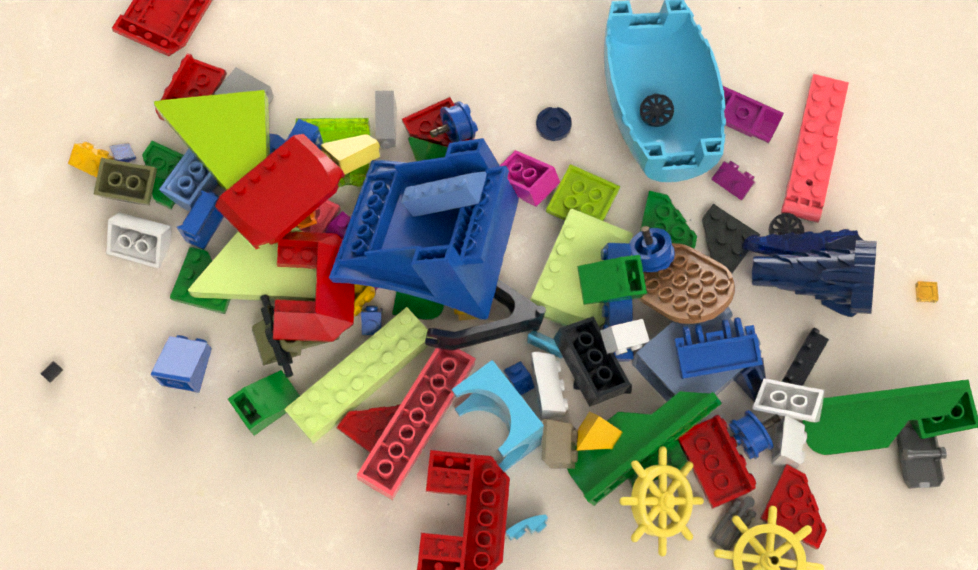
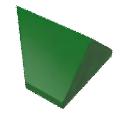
[408,137,448,161]

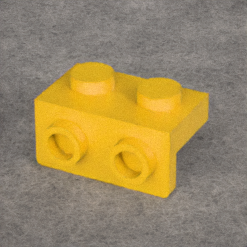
[68,142,114,178]

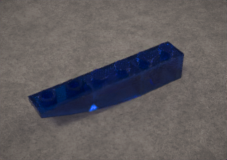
[742,229,858,256]

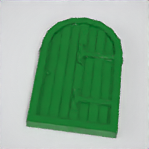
[392,292,444,320]

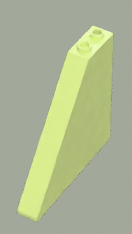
[188,227,316,301]

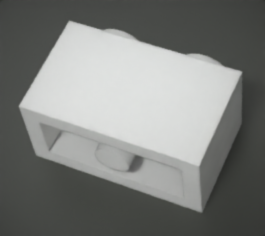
[600,319,650,355]

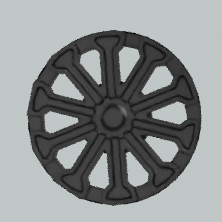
[640,94,674,127]
[768,213,805,249]

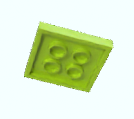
[546,164,620,221]

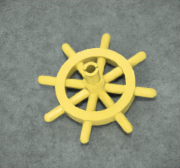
[619,446,704,557]
[714,506,824,570]

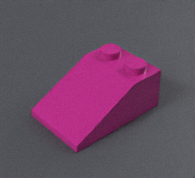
[500,150,560,207]

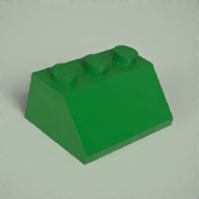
[909,387,978,439]

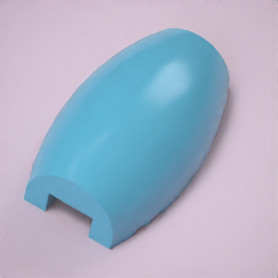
[604,0,726,182]

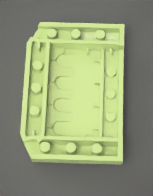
[530,208,633,327]

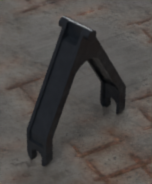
[425,279,546,350]

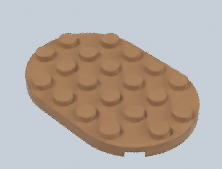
[637,243,735,324]

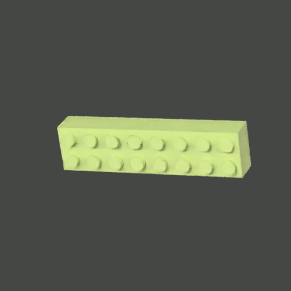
[285,307,433,444]

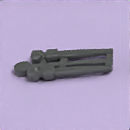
[709,496,757,551]

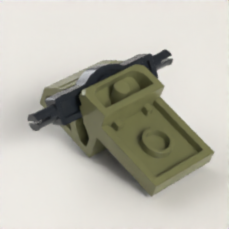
[252,294,340,378]

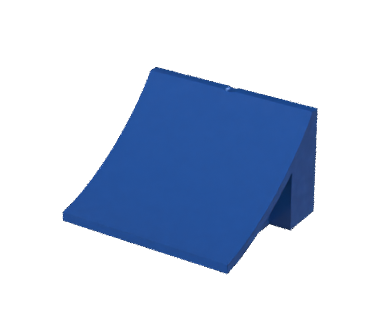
[329,138,519,320]

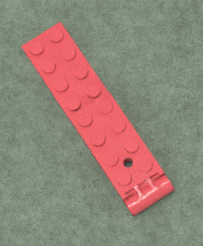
[781,74,849,223]

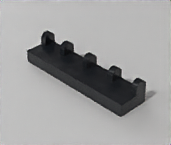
[781,328,829,386]

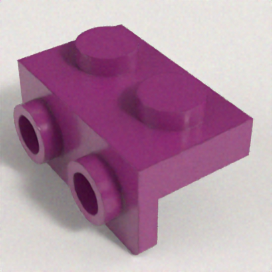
[711,160,757,201]

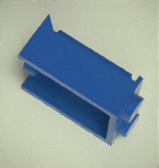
[176,190,224,250]

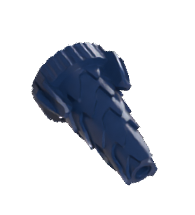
[752,235,877,317]

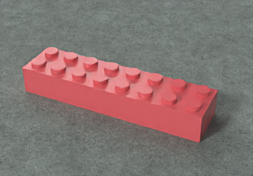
[357,348,476,501]

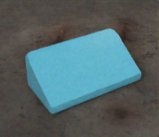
[527,330,563,358]

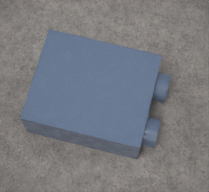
[632,307,762,402]

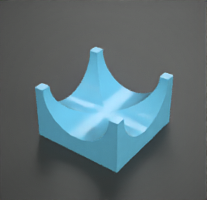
[452,360,544,472]

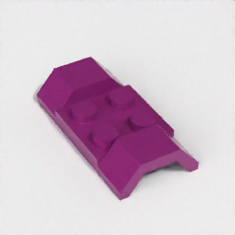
[722,85,784,143]

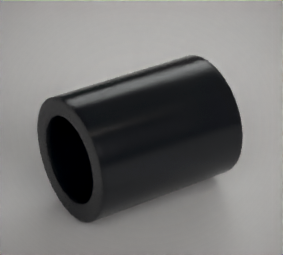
[40,361,63,383]

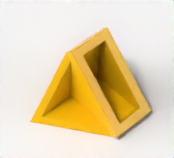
[577,411,623,450]

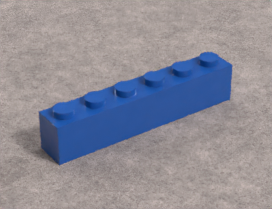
[601,243,634,362]

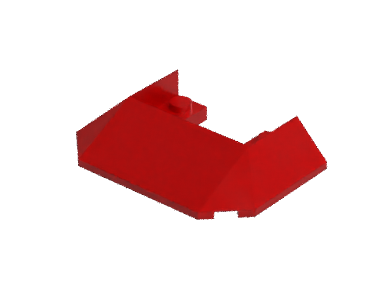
[273,231,355,342]
[417,450,510,570]

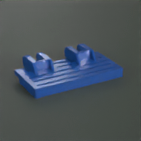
[674,317,763,379]

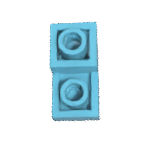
[505,514,548,541]

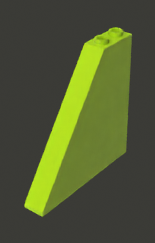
[154,90,270,191]

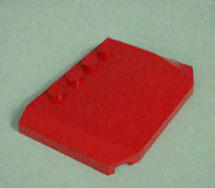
[112,0,213,57]
[215,134,345,250]

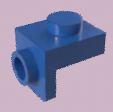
[361,305,383,335]
[504,361,535,395]

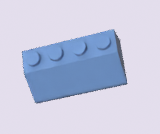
[159,149,218,212]
[401,172,487,217]

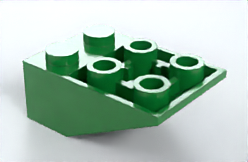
[577,255,647,305]
[228,370,300,436]

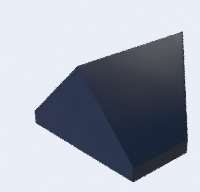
[734,358,766,402]

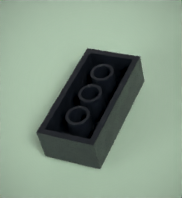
[553,316,631,407]

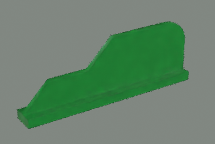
[802,379,970,455]
[567,391,722,506]

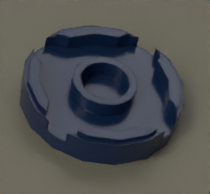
[536,107,572,141]

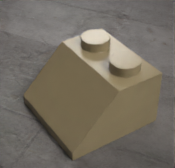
[541,419,578,469]

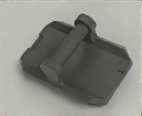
[896,427,947,489]

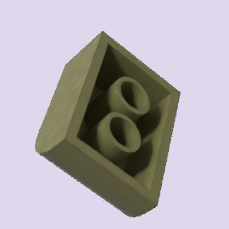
[93,158,157,206]

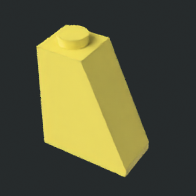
[321,134,380,175]

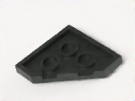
[702,204,761,274]

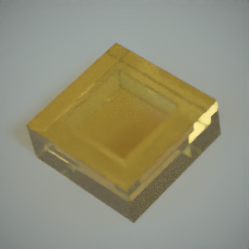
[915,281,939,303]

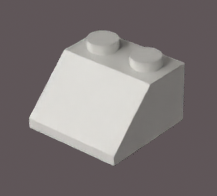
[772,416,807,469]

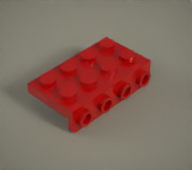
[155,53,227,121]
[678,414,756,509]

